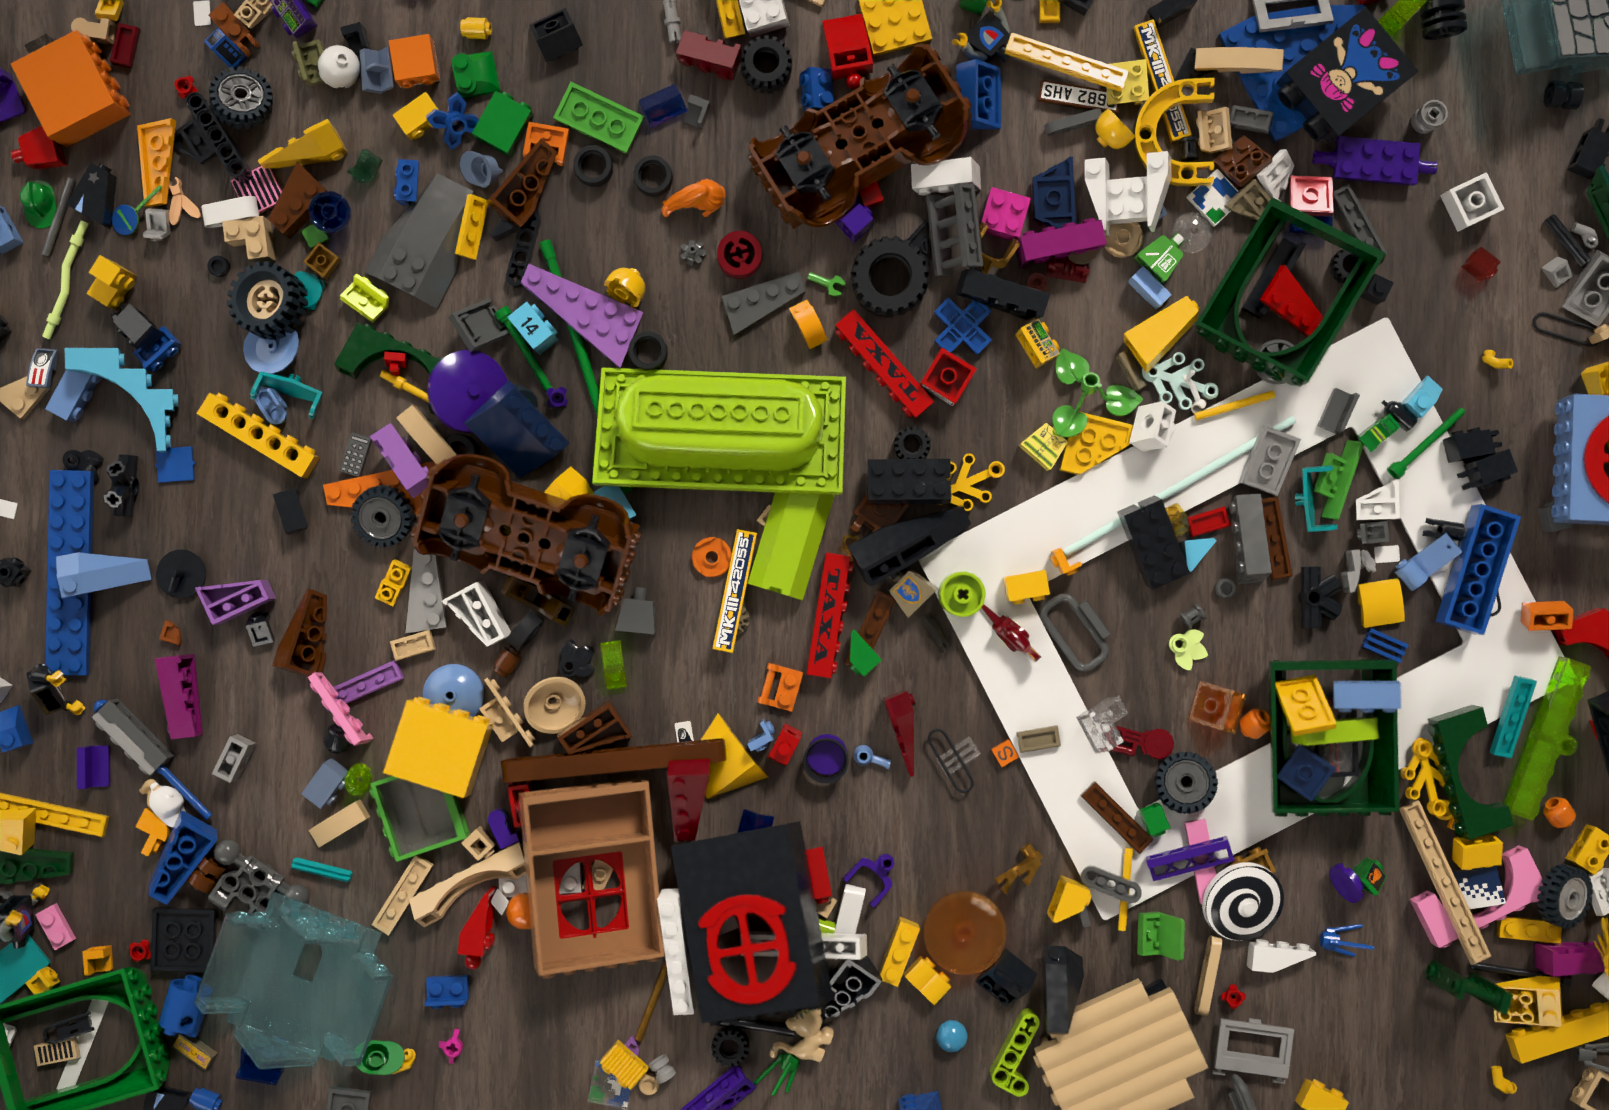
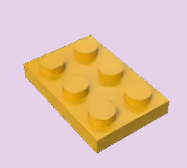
[1275,674,1337,736]

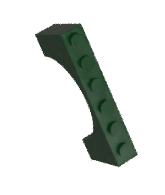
[334,323,442,415]
[1428,705,1514,840]

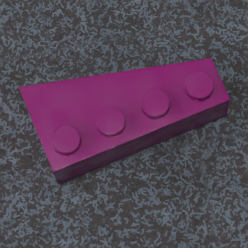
[1016,218,1107,269]
[154,654,203,739]

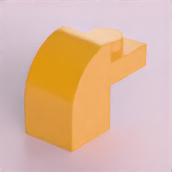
[789,300,828,349]
[136,807,173,856]

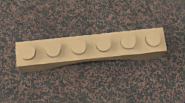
[409,842,526,927]

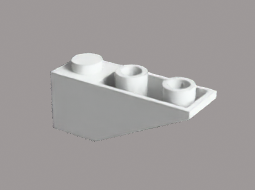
[1247,939,1316,973]

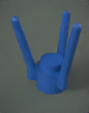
[1320,924,1374,957]

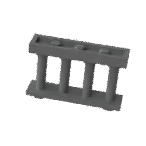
[926,183,983,277]

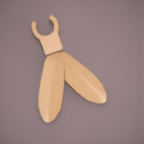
[169,177,201,225]

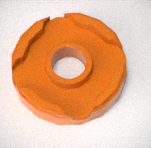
[692,537,732,577]

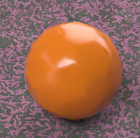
[506,892,531,930]

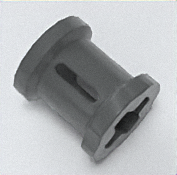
[1179,603,1207,630]

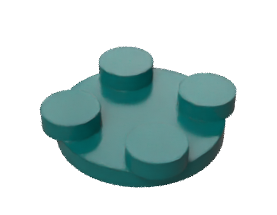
[295,271,326,310]

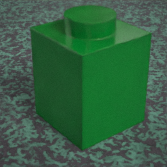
[1138,803,1170,837]

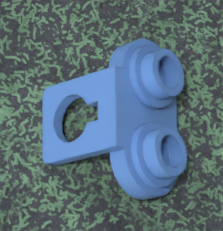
[255,387,288,425]

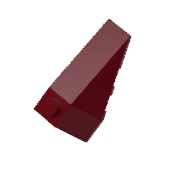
[883,690,916,777]

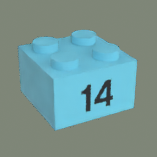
[508,302,559,355]

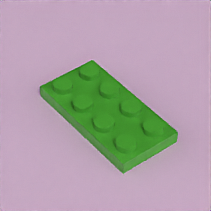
[553,82,645,154]

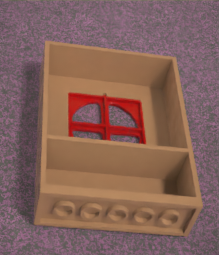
[519,778,665,978]

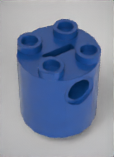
[159,975,212,1037]

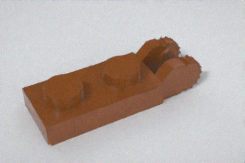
[208,2,261,57]

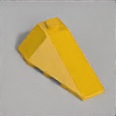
[258,119,348,169]

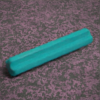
[291,857,353,882]

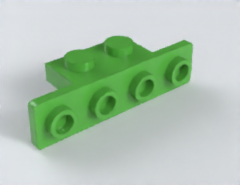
[1314,440,1364,520]

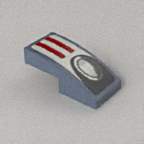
[26,348,58,389]

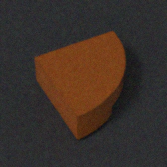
[159,620,182,645]

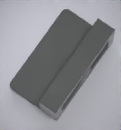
[1317,388,1360,434]

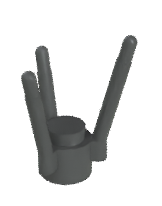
[1575,1043,1609,1072]

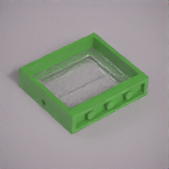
[370,776,470,862]

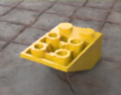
[1494,976,1562,1027]

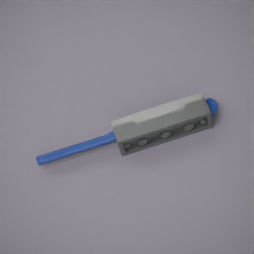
[92,699,213,820]

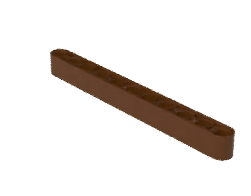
[501,738,727,782]

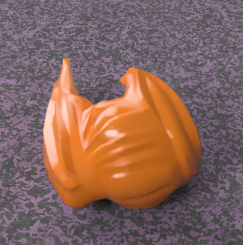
[661,178,726,217]

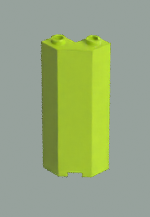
[747,492,835,600]

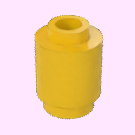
[460,17,492,39]

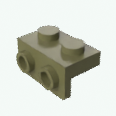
[292,39,325,87]

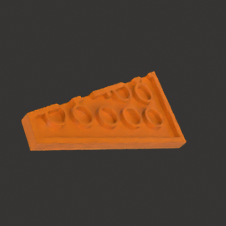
[323,461,436,515]

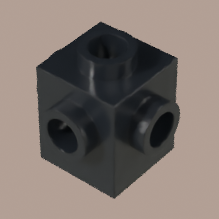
[0,557,32,587]

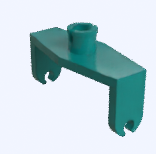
[250,371,323,419]
[1295,465,1338,532]

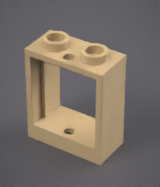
[1570,1067,1609,1110]

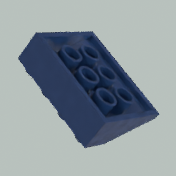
[464,380,569,478]

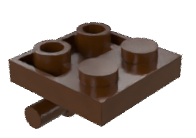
[1213,135,1273,190]

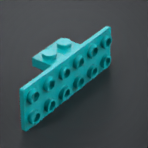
[0,934,51,1004]

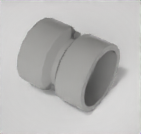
[1411,100,1448,134]

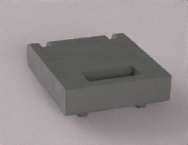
[449,298,511,352]

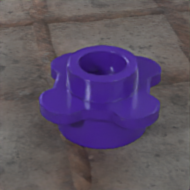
[546,386,568,408]

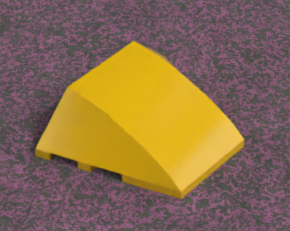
[701,713,768,799]

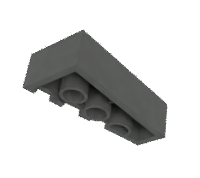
[1229,494,1272,585]

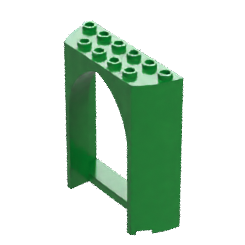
[0,967,170,1110]

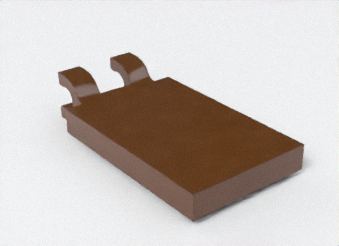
[849,494,909,534]

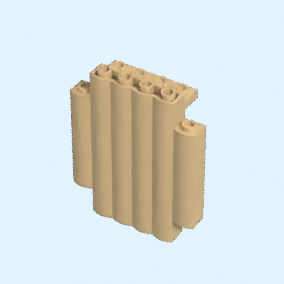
[1033,978,1208,1110]

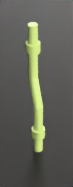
[42,220,89,339]

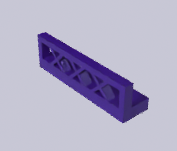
[1146,836,1234,881]
[680,1065,757,1110]

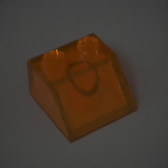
[1188,681,1246,734]

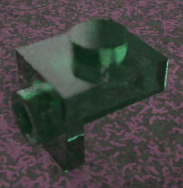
[347,149,383,183]

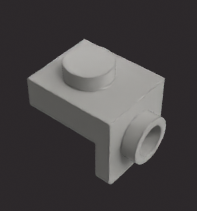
[143,208,171,241]

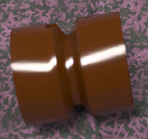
[187,854,227,893]

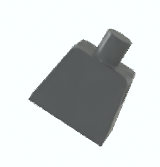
[615,587,656,634]

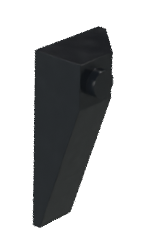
[1041,946,1084,1035]

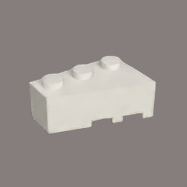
[911,157,981,195]
[442,580,511,646]

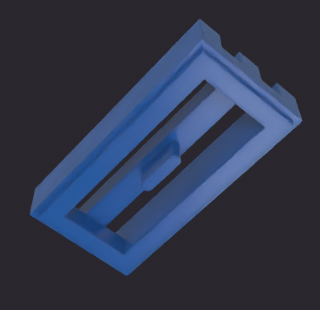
[1361,628,1409,663]

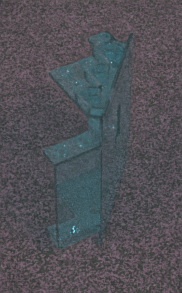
[194,891,394,1069]

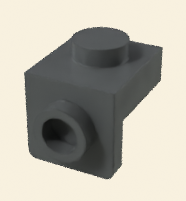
[1357,521,1390,544]

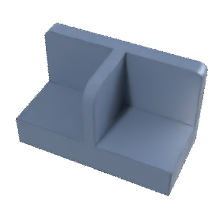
[360,47,394,94]

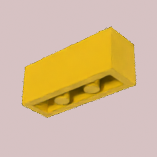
[878,916,920,987]

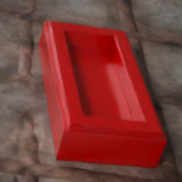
[1185,506,1231,538]

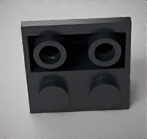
[975,948,1037,1007]

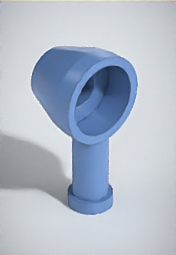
[853,745,892,769]

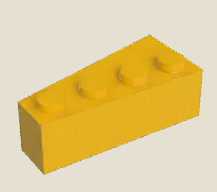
[0,808,36,855]

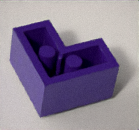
[835,201,873,243]

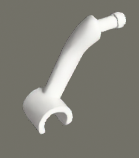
[1183,370,1206,413]

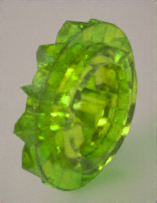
[345,763,374,796]

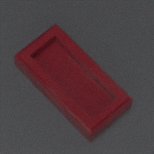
[109,23,141,69]

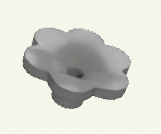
[1360,549,1376,573]

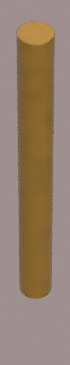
[634,961,668,1042]

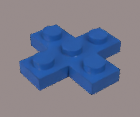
[934,297,992,355]

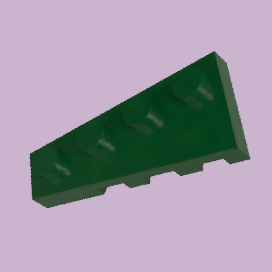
[0,848,74,884]

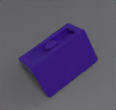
[77,745,110,789]

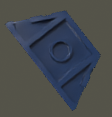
[1032,157,1076,229]

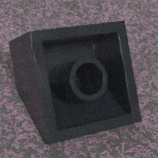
[529,8,583,62]

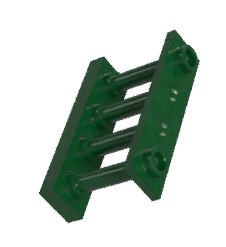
[1426,959,1514,1015]

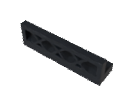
[1241,238,1306,319]

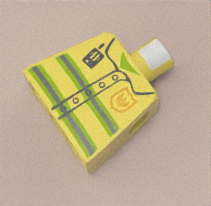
[1019,423,1068,471]

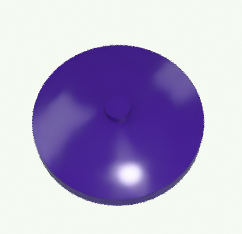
[427,350,508,433]

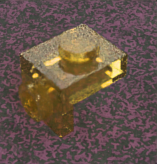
[1165,503,1190,537]

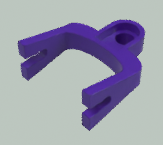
[842,854,894,908]

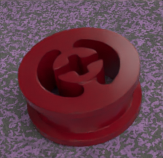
[717,231,762,279]

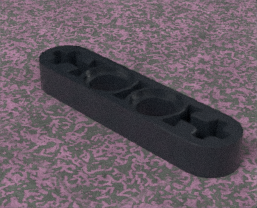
[506,210,541,287]

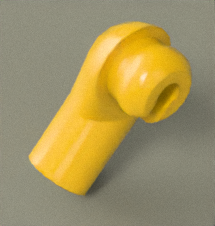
[1482,350,1513,369]
[393,1048,416,1074]
[1491,1066,1517,1094]

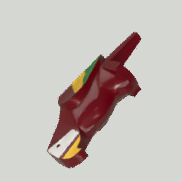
[981,604,1041,663]

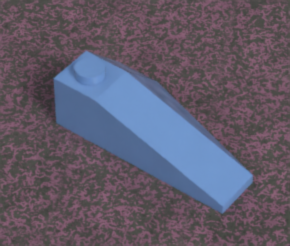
[56,552,152,598]

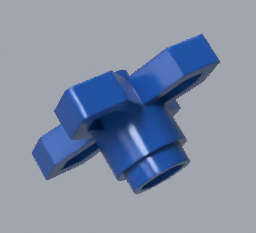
[426,92,479,150]

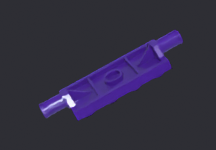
[1312,136,1438,186]

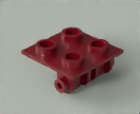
[1046,256,1090,283]

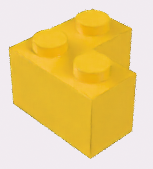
[86,255,137,310]

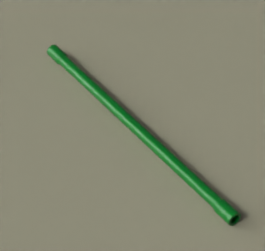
[539,239,633,494]

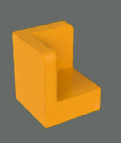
[82,945,113,976]

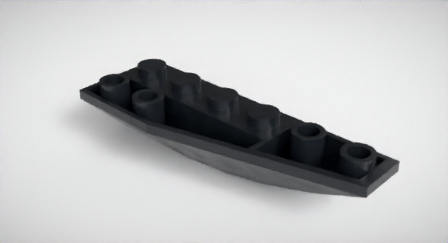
[847,506,971,587]

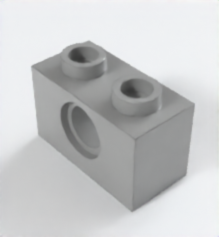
[212,734,256,783]

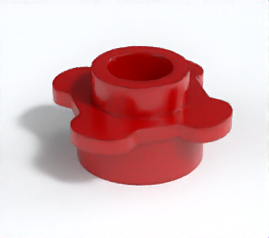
[174,76,198,99]
[129,939,151,962]
[1221,984,1246,1009]

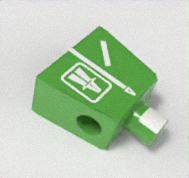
[1133,233,1185,284]

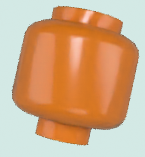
[1240,709,1270,739]
[1543,797,1576,828]

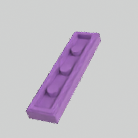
[328,660,405,711]

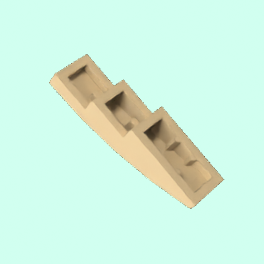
[1195,47,1284,74]

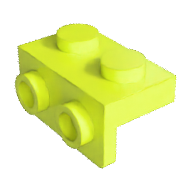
[340,274,389,323]

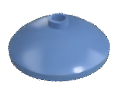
[423,664,484,717]

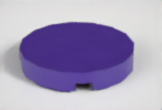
[807,734,847,775]
[1329,863,1365,903]

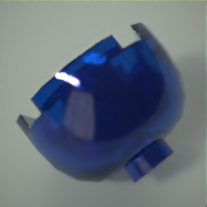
[308,191,352,233]

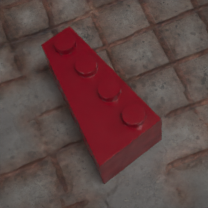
[667,758,710,842]

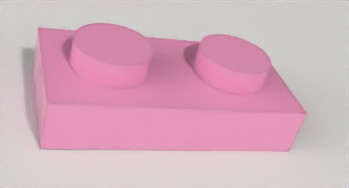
[35,903,76,950]

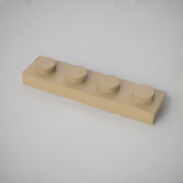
[372,855,434,936]

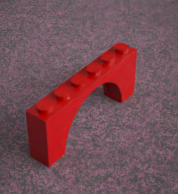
[1553,608,1609,740]

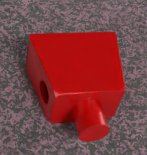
[11,125,67,170]
[767,723,803,767]

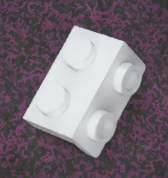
[1587,868,1609,916]

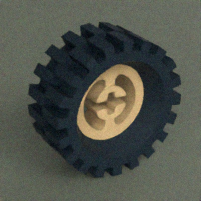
[227,261,308,340]

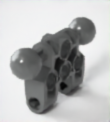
[207,839,310,934]

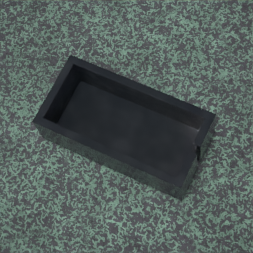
[867,459,951,505]
[1117,495,1190,590]

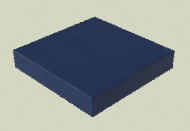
[1277,744,1336,802]

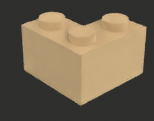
[222,216,276,263]

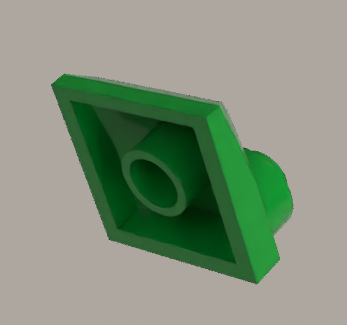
[452,51,501,100]

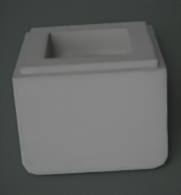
[1542,257,1573,288]

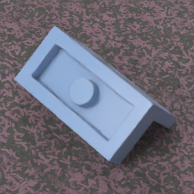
[1127,266,1172,310]

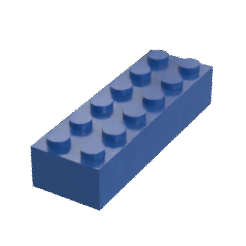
[1435,504,1521,635]

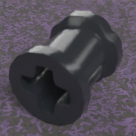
[1179,137,1199,162]

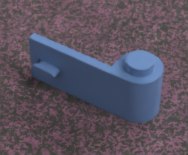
[1395,533,1463,591]

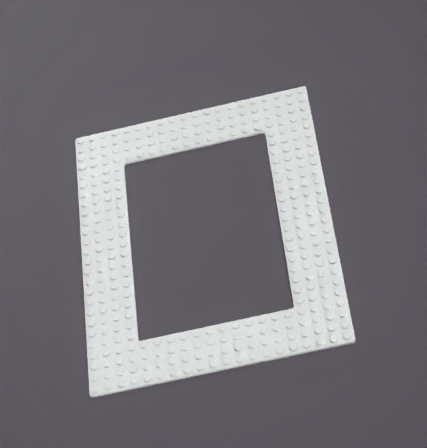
[918,318,1574,920]

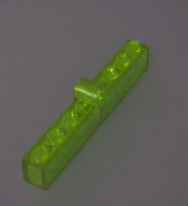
[1503,656,1592,821]

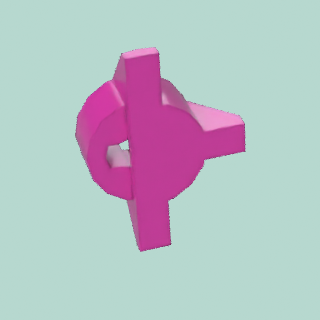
[439,1028,463,1064]

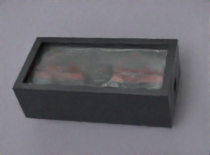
[1308,692,1359,777]

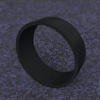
[803,738,849,784]

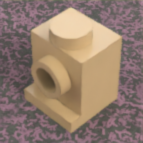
[461,826,496,861]

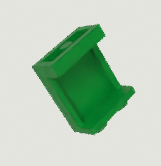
[472,91,534,158]

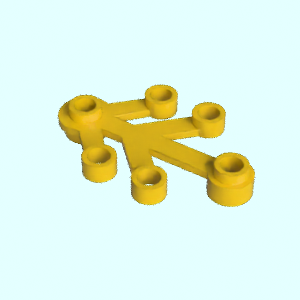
[937,453,1005,511]
[1400,738,1447,816]

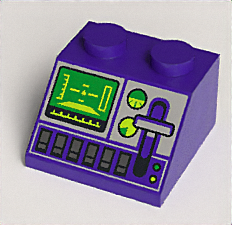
[270,0,318,39]

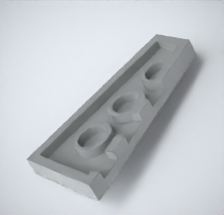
[405,549,447,633]

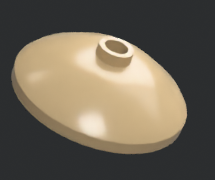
[523,677,586,734]

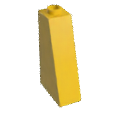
[1124,296,1199,373]

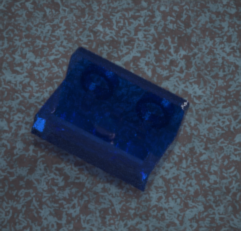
[236,1045,284,1085]

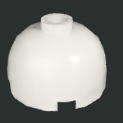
[318,45,360,88]

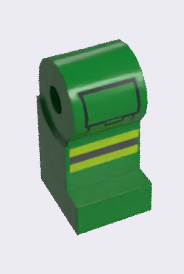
[1357,413,1400,452]

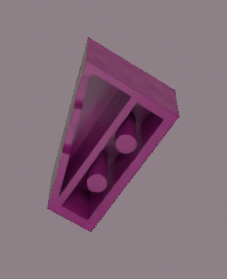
[1534,942,1606,977]

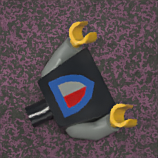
[952,0,1011,63]
[0,885,50,949]

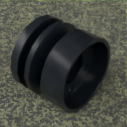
[1419,0,1467,40]

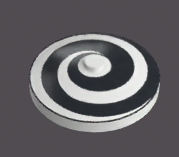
[1202,862,1284,941]

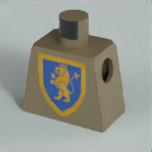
[889,569,938,618]

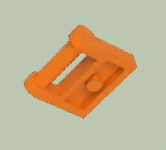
[523,122,570,166]
[757,663,803,712]

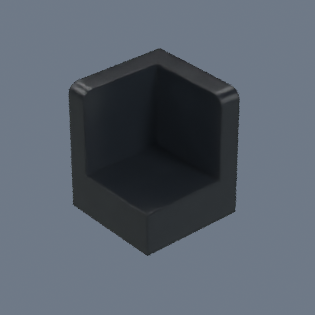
[340,22,371,56]

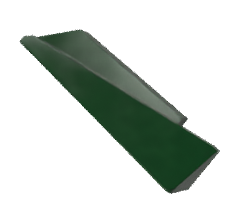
[1586,165,1609,240]

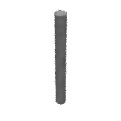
[42,177,76,257]

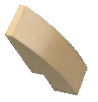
[396,405,456,464]
[309,799,370,847]

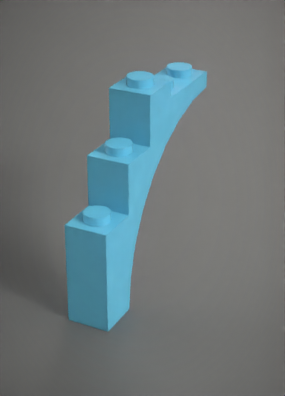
[65,348,179,453]

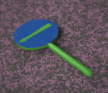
[112,185,162,235]

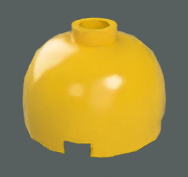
[1095,108,1135,149]
[603,268,646,308]

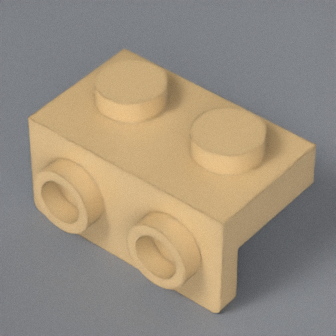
[1196,107,1232,154]

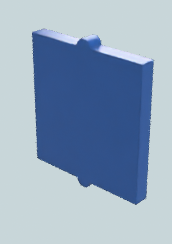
[155,446,196,483]

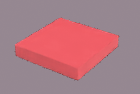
[1289,175,1333,216]

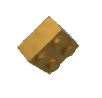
[303,242,342,280]

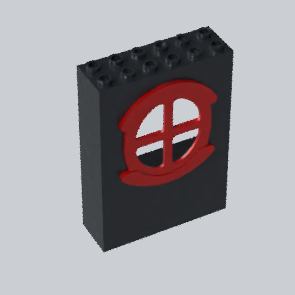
[671,821,833,1026]

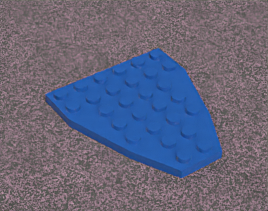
[1218,5,1365,143]

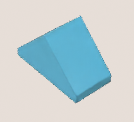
[1180,538,1217,572]

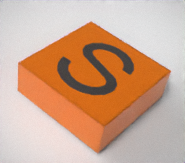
[991,739,1019,767]

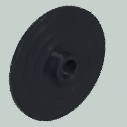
[156,550,206,598]

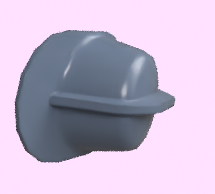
[460,151,503,188]

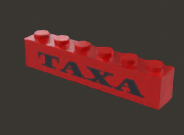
[835,309,934,420]
[807,552,853,678]

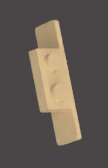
[479,677,535,748]

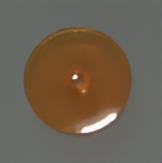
[923,890,1006,975]

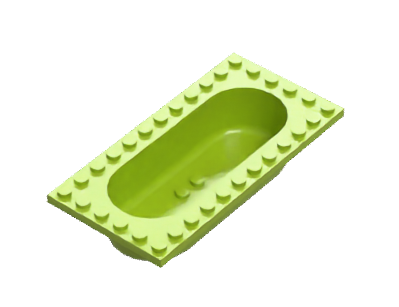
[592,368,846,495]

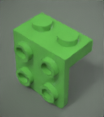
[1137,912,1185,961]

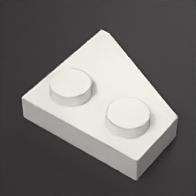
[1257,149,1294,201]
[1356,479,1400,521]

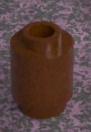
[493,646,521,678]

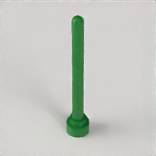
[494,306,553,392]
[1387,408,1465,479]

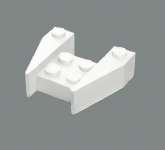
[1085,151,1171,236]

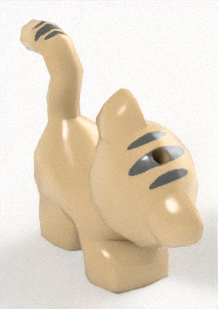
[769,1008,833,1063]

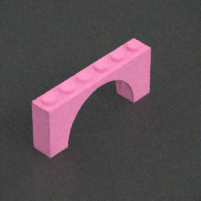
[1409,845,1543,948]

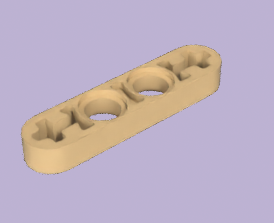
[1194,935,1222,1016]

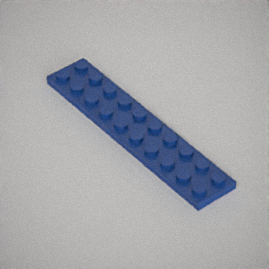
[45,470,94,676]

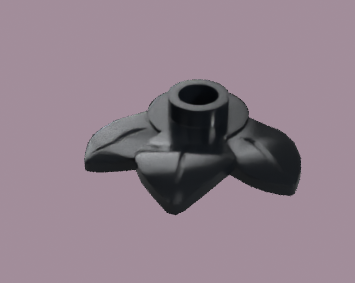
[62,450,104,482]
[558,639,595,678]

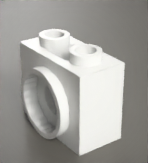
[1129,401,1176,452]

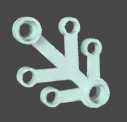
[1142,352,1219,410]

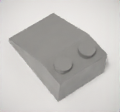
[1562,250,1609,327]

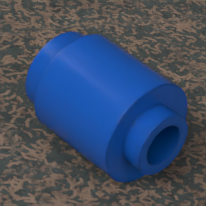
[189,1088,223,1110]

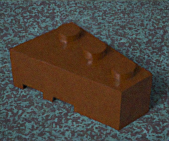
[268,162,333,239]
[557,699,632,754]

